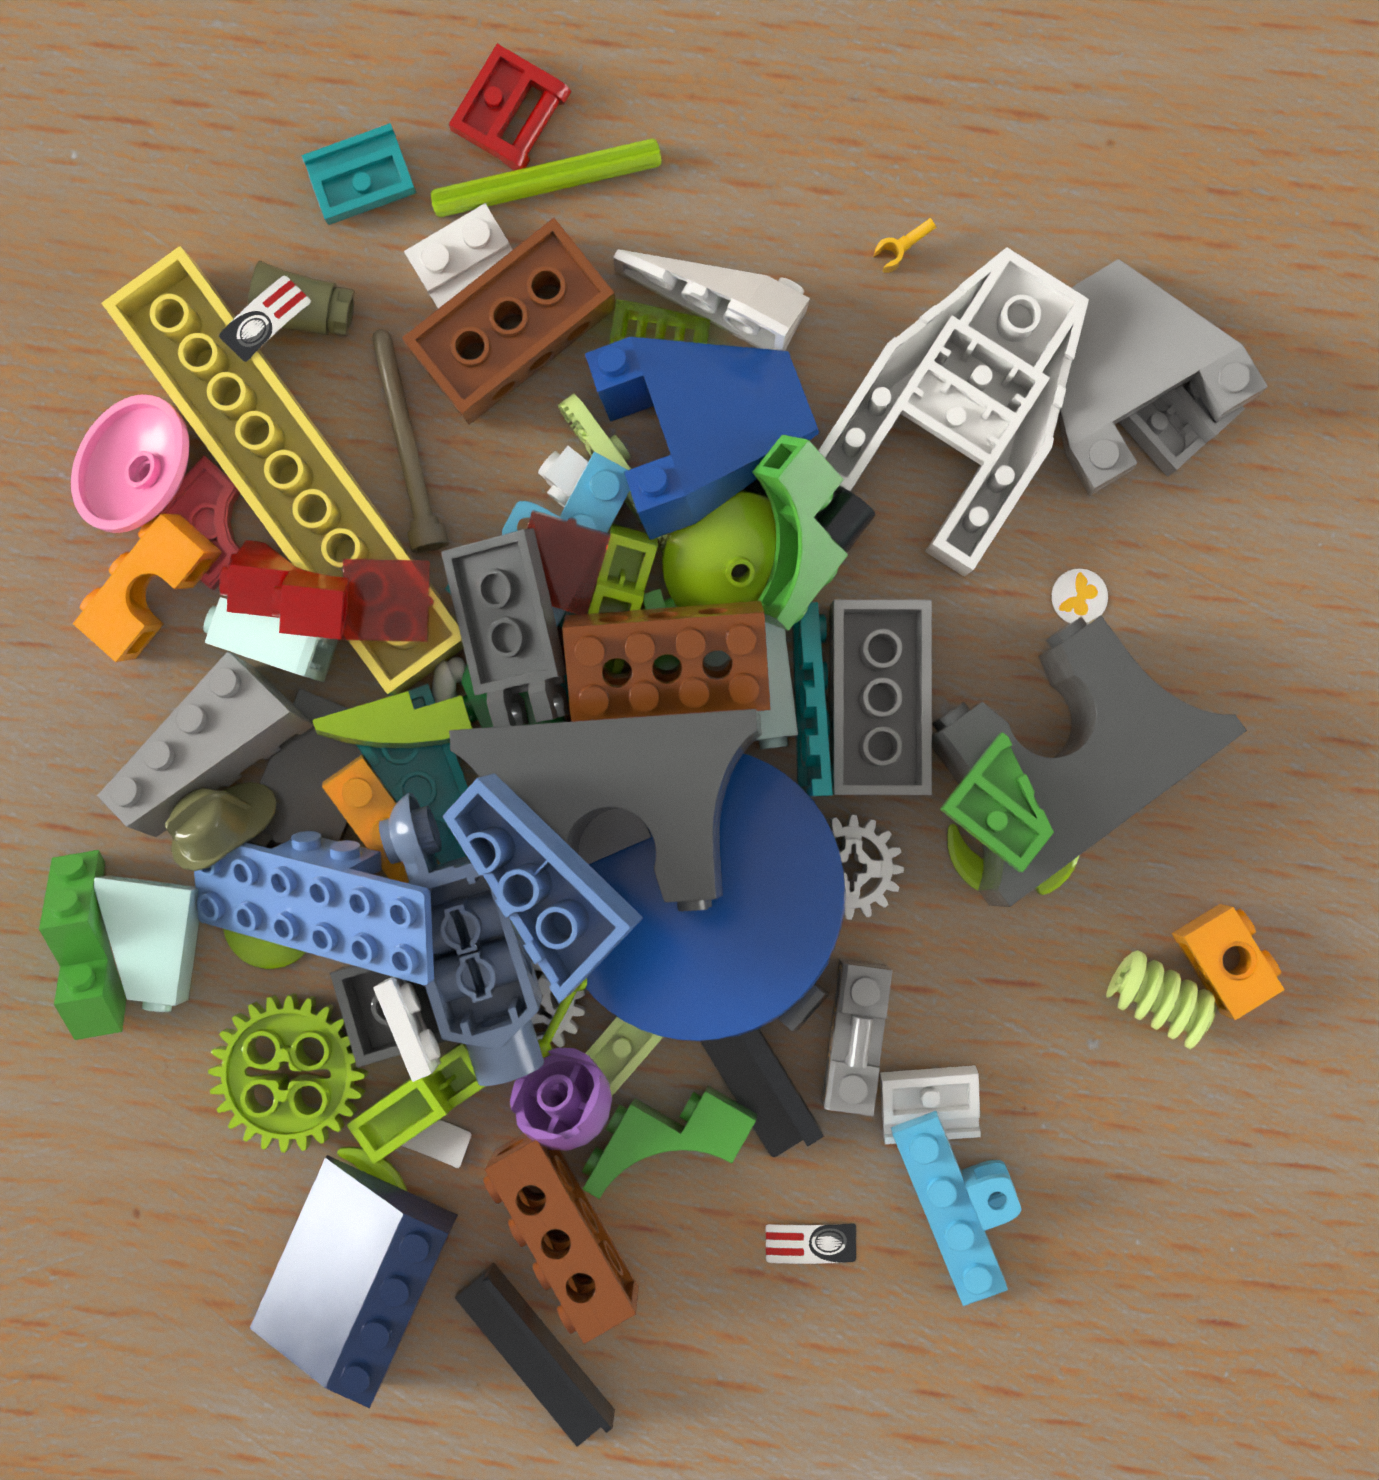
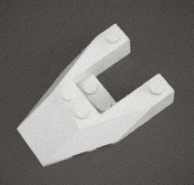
[818,247,1089,577]

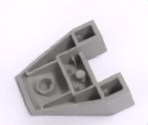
[1058,259,1268,496]

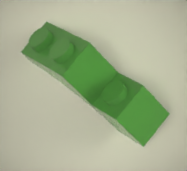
[752,435,848,631]
[39,850,127,1040]
[582,1085,758,1199]

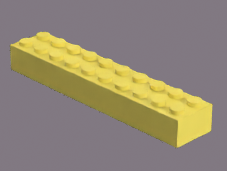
[102,246,464,696]

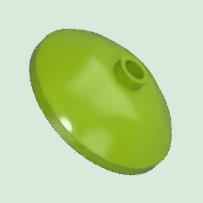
[662,490,776,607]

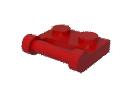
[449,43,571,170]

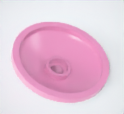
[71,395,189,533]

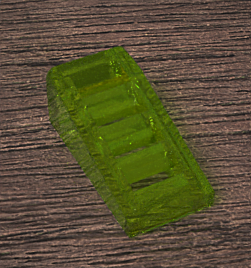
[609,299,711,344]

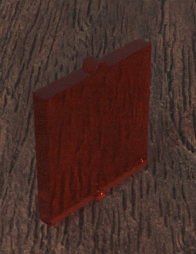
[527,510,611,615]
[341,559,434,642]

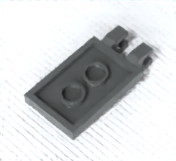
[441,528,570,727]
[247,689,362,849]

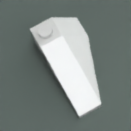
[613,249,810,351]

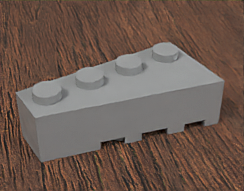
[97,651,314,837]

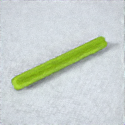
[431,138,662,217]

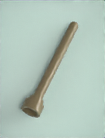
[372,329,449,553]

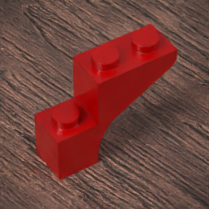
[219,540,350,640]

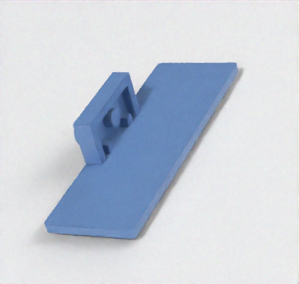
[194,831,434,985]

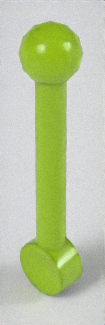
[538,978,587,1058]

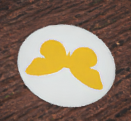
[1051,569,1108,623]

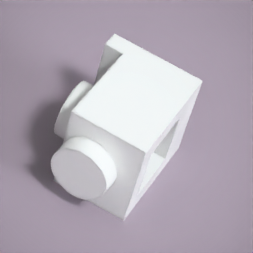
[538,446,588,507]

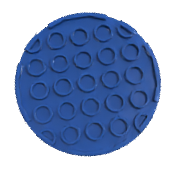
[586,754,846,1042]

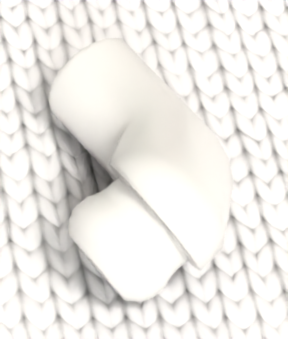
[431,656,466,703]

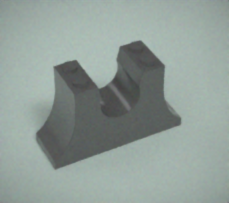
[932,615,1247,907]
[449,709,762,911]

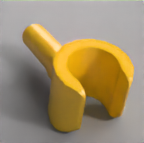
[873,218,937,273]

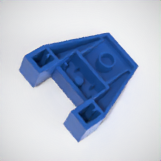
[585,337,819,540]

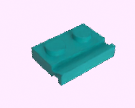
[301,123,417,225]

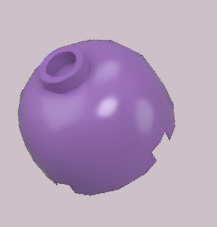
[510,1048,612,1151]

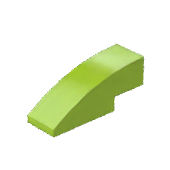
[586,524,658,674]
[312,691,472,748]
[347,1043,485,1164]

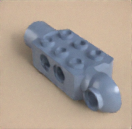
[379,792,544,1086]

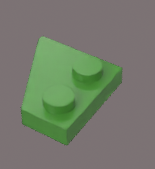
[940,732,1054,872]

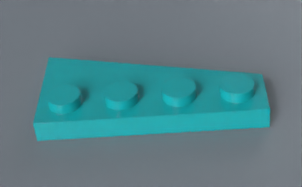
[792,602,833,796]
[355,684,468,864]

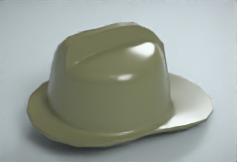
[165,782,277,871]

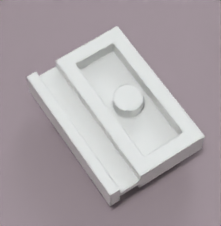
[404,203,513,309]
[373,977,441,1082]
[880,1065,981,1144]

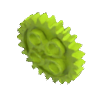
[208,993,368,1153]

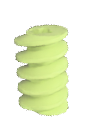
[1106,950,1217,1050]

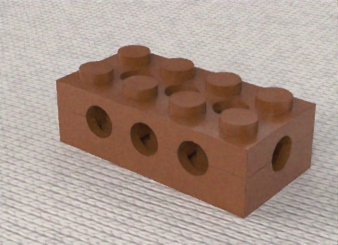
[402,218,617,425]
[562,601,771,722]
[483,1133,639,1344]

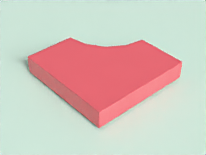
[141,455,241,590]

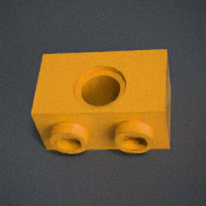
[1171,904,1285,1020]

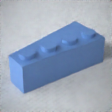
[442,773,643,1003]

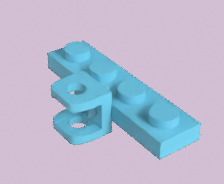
[502,452,630,626]
[891,1111,1022,1306]

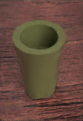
[248,261,355,336]

